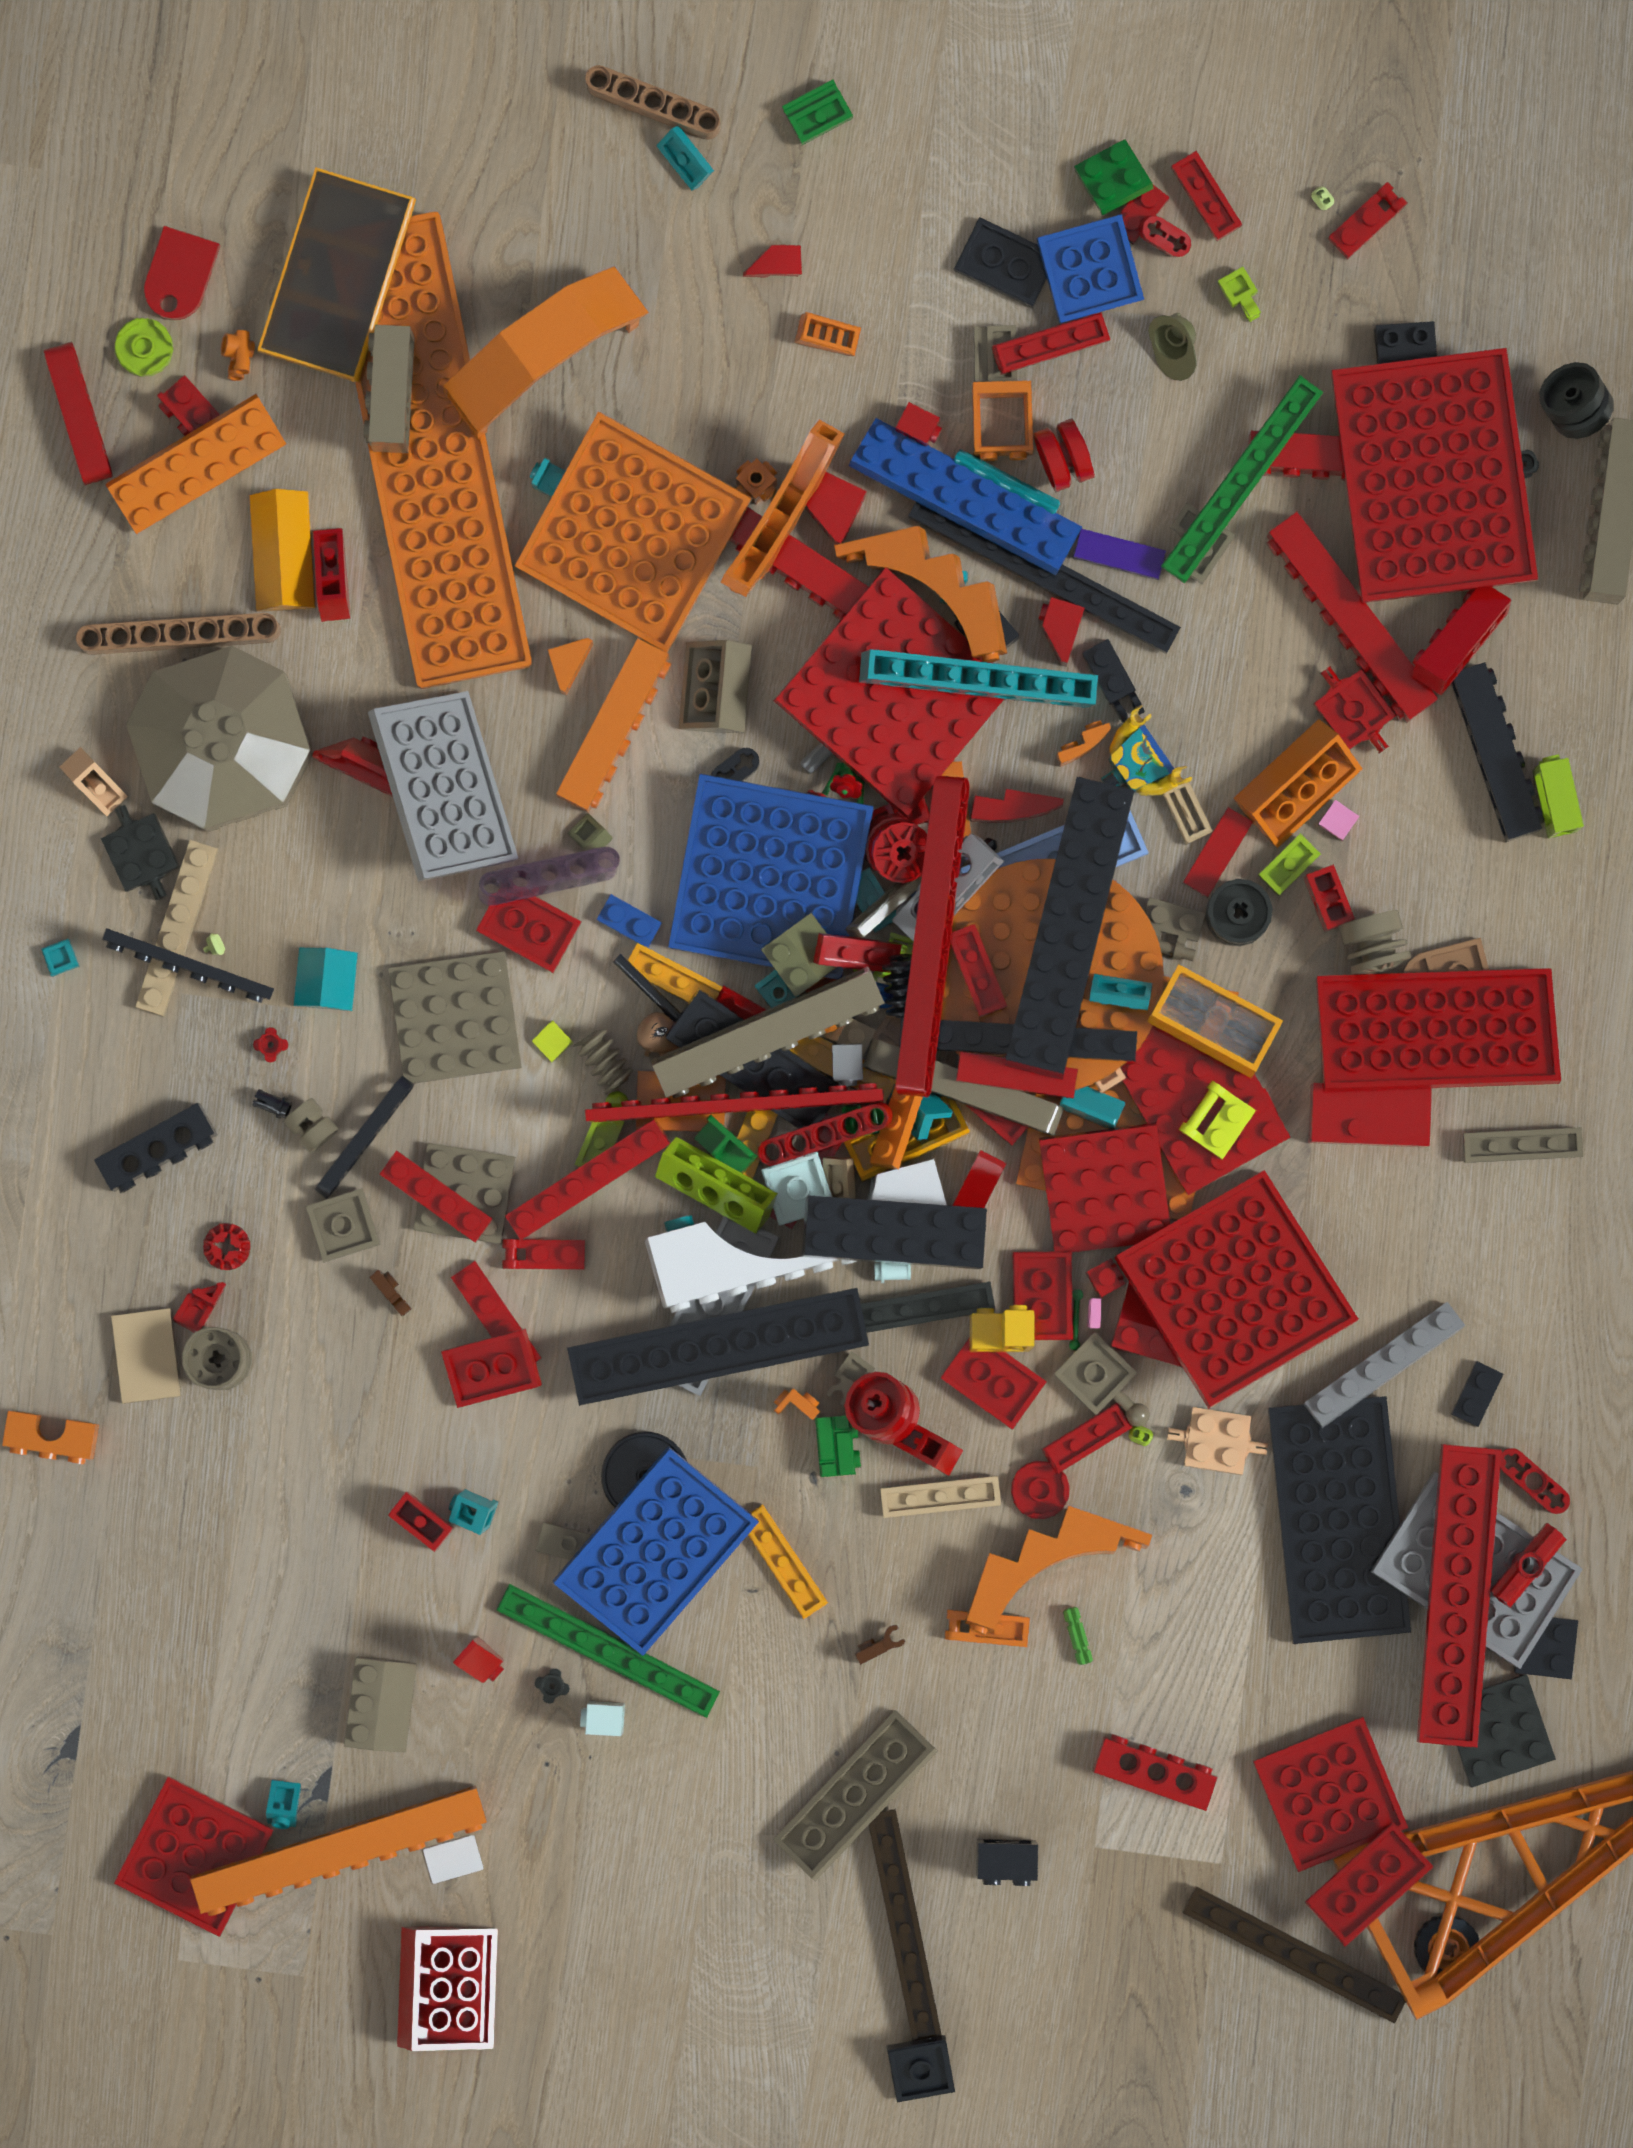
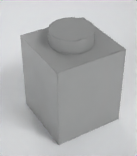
[832,1043,863,1086]

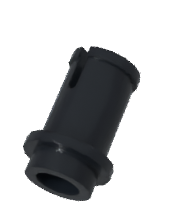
[252,1089,292,1119]

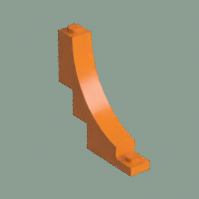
[834,526,1007,663]
[965,1505,1152,1635]

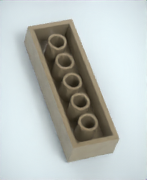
[1579,418,1633,605]

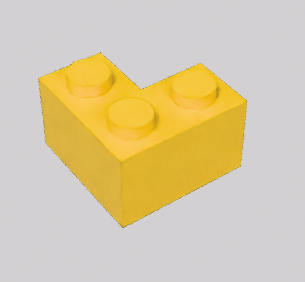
[970,1305,1034,1352]

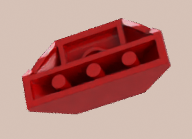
[312,736,393,797]

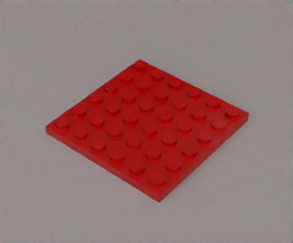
[773,567,1004,817]
[1115,1170,1359,1409]

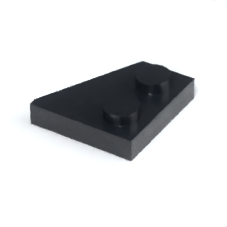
[1514,1617,1578,1680]

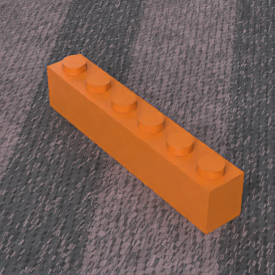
[556,638,672,813]

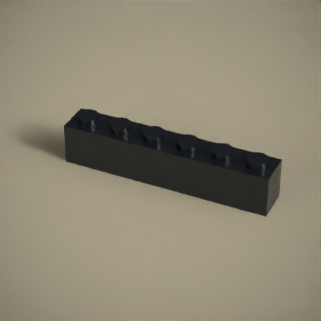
[1451,662,1544,843]

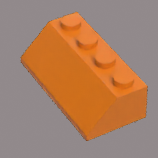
[1233,719,1363,848]

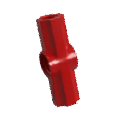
[1490,1523,1567,1608]

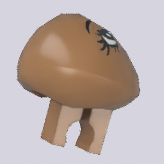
[636,1012,680,1057]

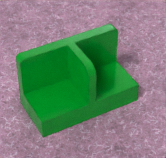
[694,1114,758,1174]

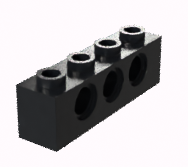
[94,1103,218,1193]

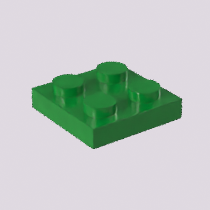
[1074,139,1154,216]

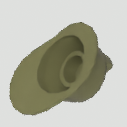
[1148,313,1197,381]

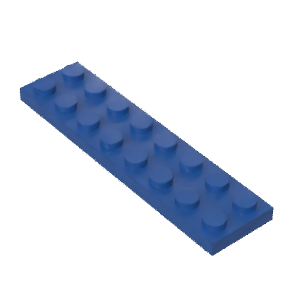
[849,418,1082,575]

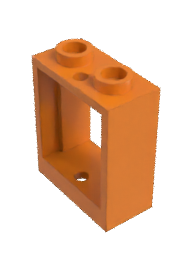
[972,380,1033,461]

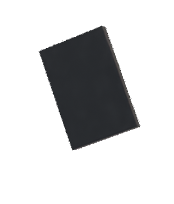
[954,217,1047,308]

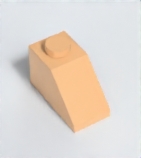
[60,747,128,816]

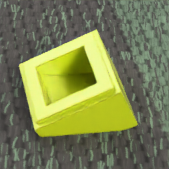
[532,1020,573,1062]

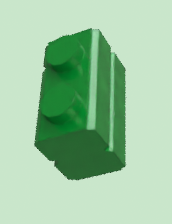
[815,1416,861,1477]

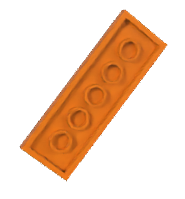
[105,394,286,534]

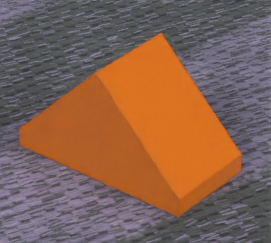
[548,638,594,696]

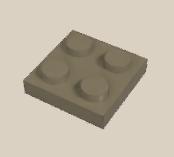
[306,1188,380,1263]

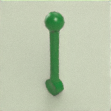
[1069,1289,1084,1351]

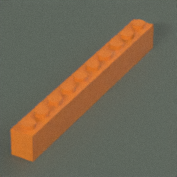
[190,1785,487,1916]

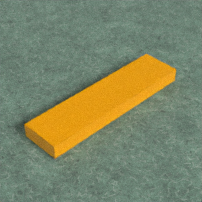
[748,1504,828,1619]

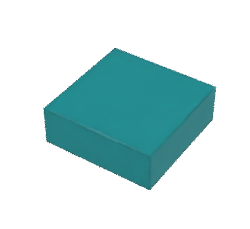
[41,939,80,977]

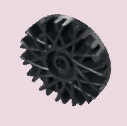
[601,1432,687,1508]

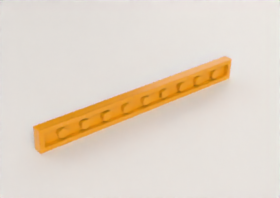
[628,943,896,1103]

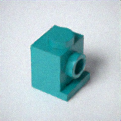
[755,970,799,1008]
[448,1489,499,1535]

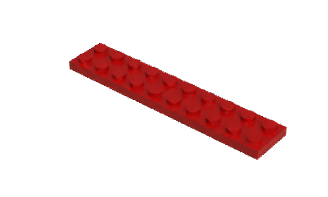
[585,1083,884,1123]
[1417,1444,1502,1748]

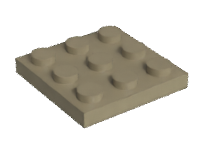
[414,1143,516,1244]

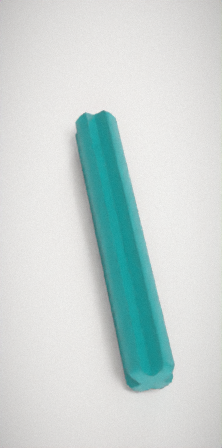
[954,449,1060,514]

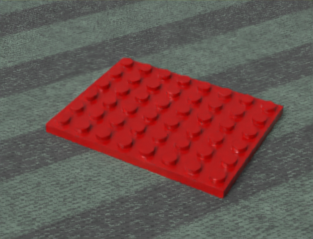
[1331,348,1538,603]

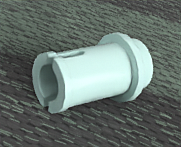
[874,1263,911,1283]

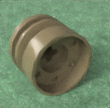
[1339,910,1411,975]
[182,1327,252,1390]

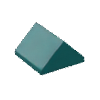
[294,947,358,1011]

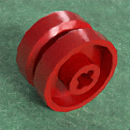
[1033,418,1095,493]
[844,1371,920,1444]

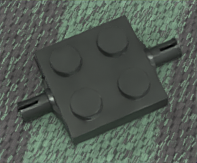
[101,805,180,900]

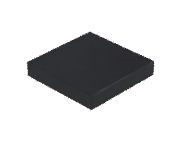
[886,2035,955,2103]

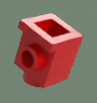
[1085,1258,1125,1298]

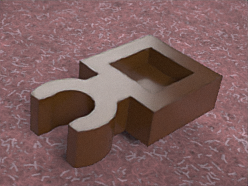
[369,1270,412,1316]

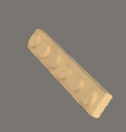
[135,840,219,1017]

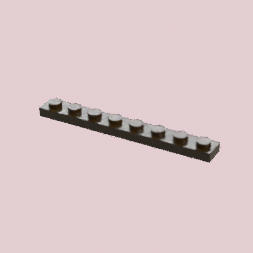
[869,1808,942,2041]
[1182,1886,1406,2024]

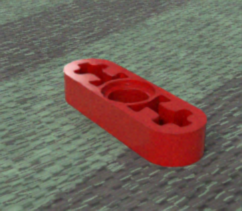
[1500,1448,1570,1514]

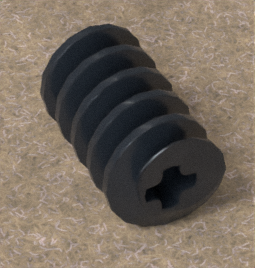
[882,954,912,1018]

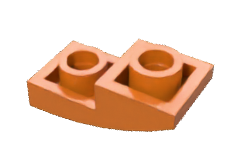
[1056,721,1111,767]

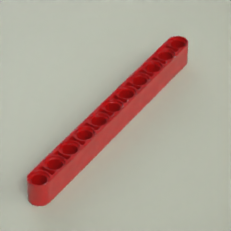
[896,775,970,1097]

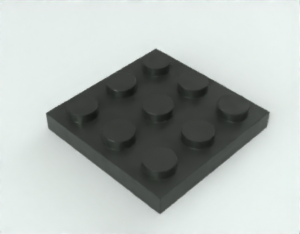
[1457,1674,1556,1788]

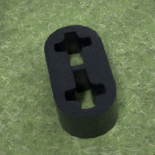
[711,748,760,781]

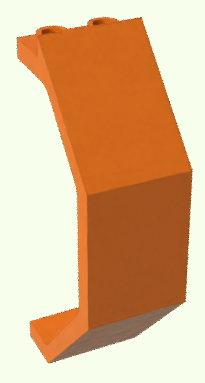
[443,266,649,439]

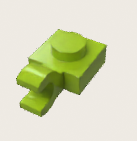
[1218,267,1261,322]

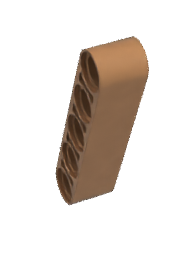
[585,65,721,140]

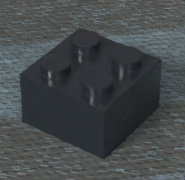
[976,1839,1038,1886]

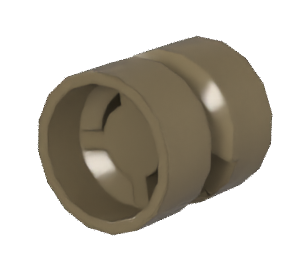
[283,1098,339,1154]

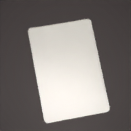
[423,1835,483,1884]

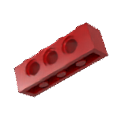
[1092,1734,1218,1811]

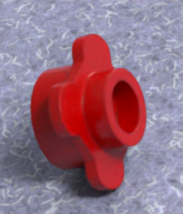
[253,1027,289,1063]

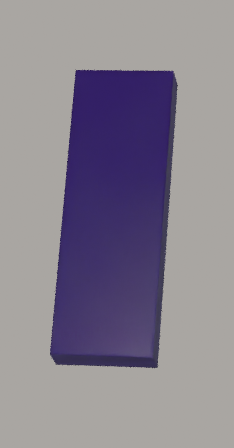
[1073,528,1166,580]

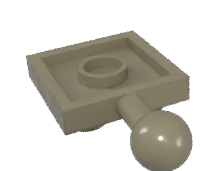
[1054,1332,1150,1427]

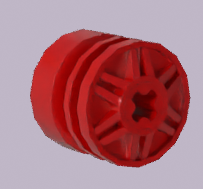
[864,814,927,883]

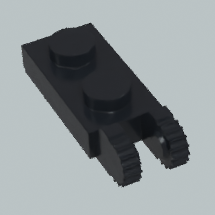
[1082,639,1145,724]

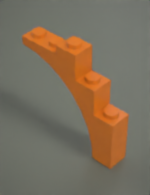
[720,419,845,597]

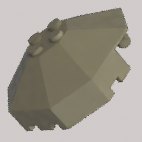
[126,646,313,832]

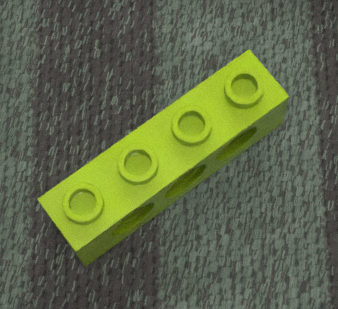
[655,1137,778,1234]

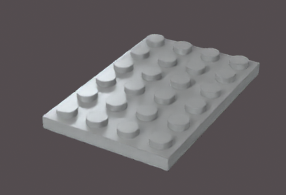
[368,691,519,882]
[1370,1472,1583,1669]

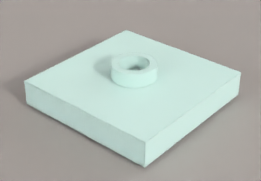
[761,1152,832,1226]

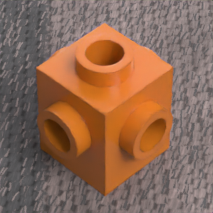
[735,458,777,504]

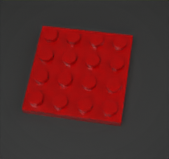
[1039,1123,1171,1253]
[1253,1716,1408,1872]
[114,1776,275,1937]

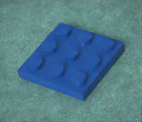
[1036,214,1145,323]

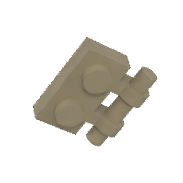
[1145,897,1206,961]

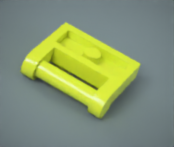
[1179,1081,1256,1159]

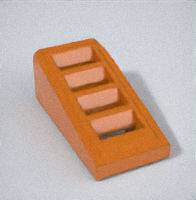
[795,312,861,356]

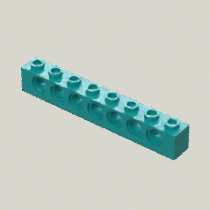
[859,649,1098,708]

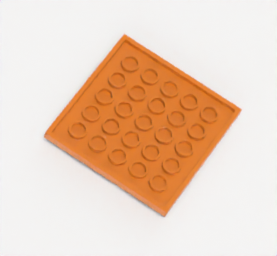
[515,412,753,653]

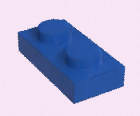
[596,894,662,948]

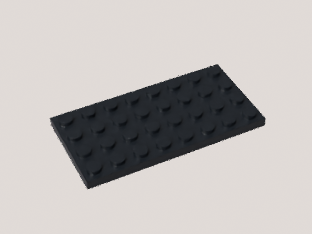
[1268,1396,1411,1644]

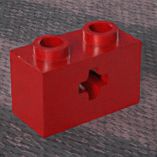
[1303,864,1355,933]

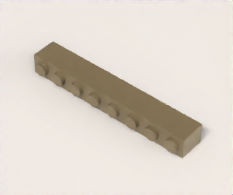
[651,966,884,1098]

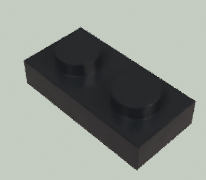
[1451,1361,1504,1427]

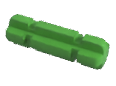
[1063,1607,1093,1665]

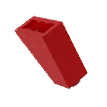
[805,472,867,545]
[952,1150,1007,1208]

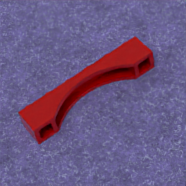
[505,1118,671,1240]

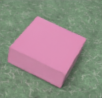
[1318,800,1359,841]
[1087,1298,1101,1329]

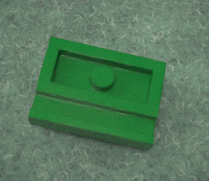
[782,79,853,145]

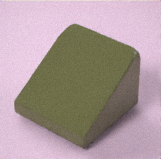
[567,813,613,858]

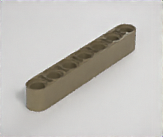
[863,1039,1064,1136]

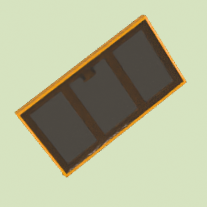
[258,167,416,382]

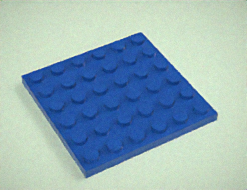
[668,774,874,979]

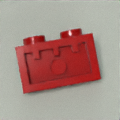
[157,375,220,436]

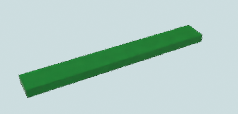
[1161,375,1323,584]
[496,1584,720,1718]

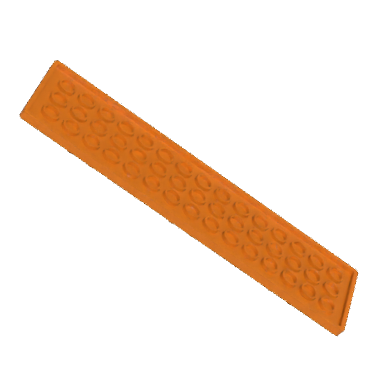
[327,211,532,689]

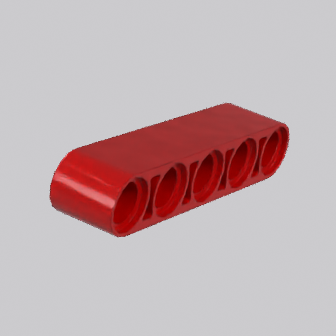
[43,341,113,485]

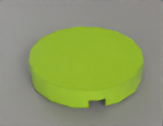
[115,318,173,377]

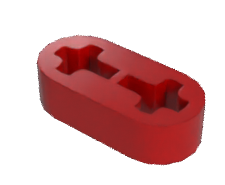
[1138,216,1191,257]

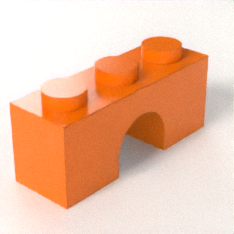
[2,1411,99,1464]

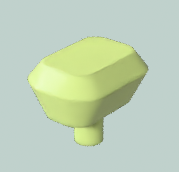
[1311,186,1334,210]
[203,933,225,955]

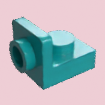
[529,458,566,498]
[266,1780,302,1829]

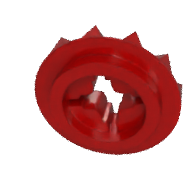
[203,1223,251,1270]

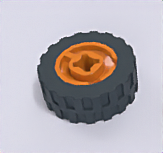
[1414,1914,1480,1974]

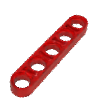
[758,1102,893,1166]

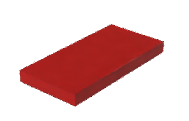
[1305,1822,1434,1947]

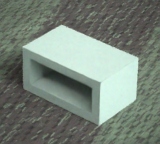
[580,1701,625,1736]

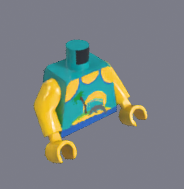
[1101,705,1192,796]

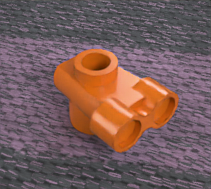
[221,330,255,381]

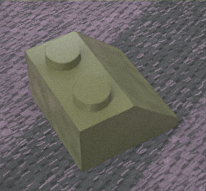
[761,913,837,997]

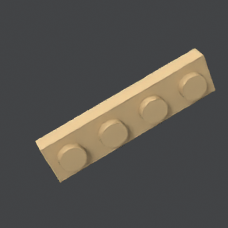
[880,1476,1001,1518]

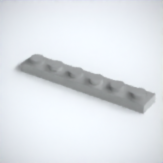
[1304,1302,1465,1428]

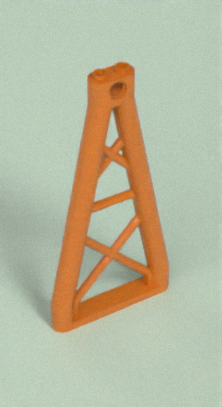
[1333,1770,1633,2020]

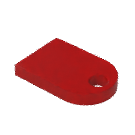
[144,226,220,320]

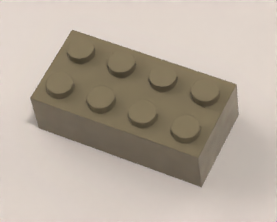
[364,325,415,453]

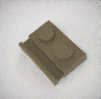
[974,325,1018,382]

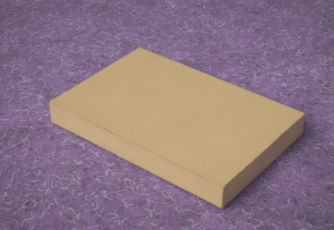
[111,1308,182,1404]

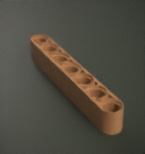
[76,613,281,655]

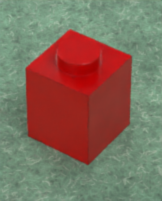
[895,402,942,446]

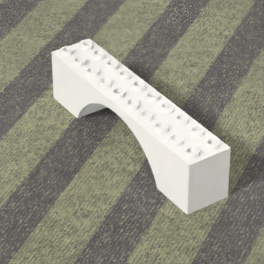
[645,1159,947,1313]

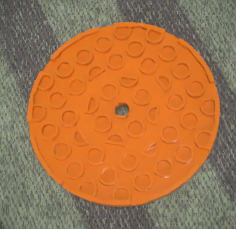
[941,859,1164,1095]

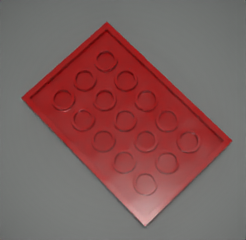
[1120,1003,1291,1196]

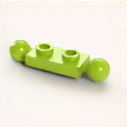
[574,1091,628,1167]

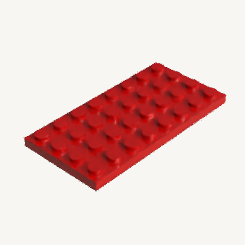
[1316,968,1561,1092]

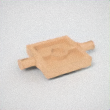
[1167,1407,1268,1476]

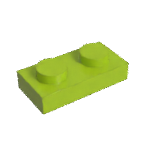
[1258,833,1321,896]

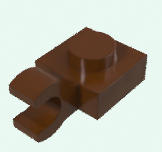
[855,1625,905,1665]

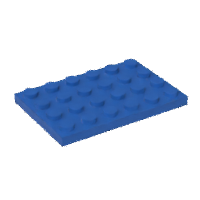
[552,1446,759,1656]

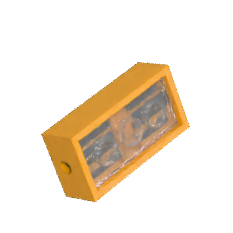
[1147,964,1283,1078]

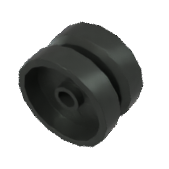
[1539,362,1614,439]
[1205,879,1273,947]

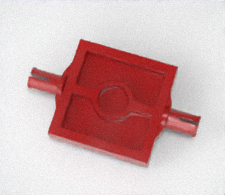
[1313,666,1396,754]

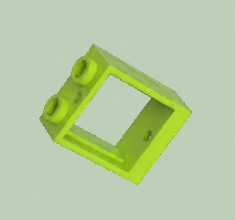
[1532,754,1584,839]

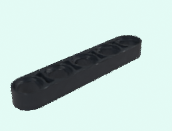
[315,1076,415,1199]

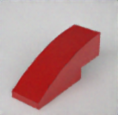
[970,789,1064,823]

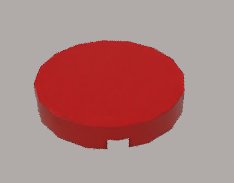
[1011,1460,1070,1519]

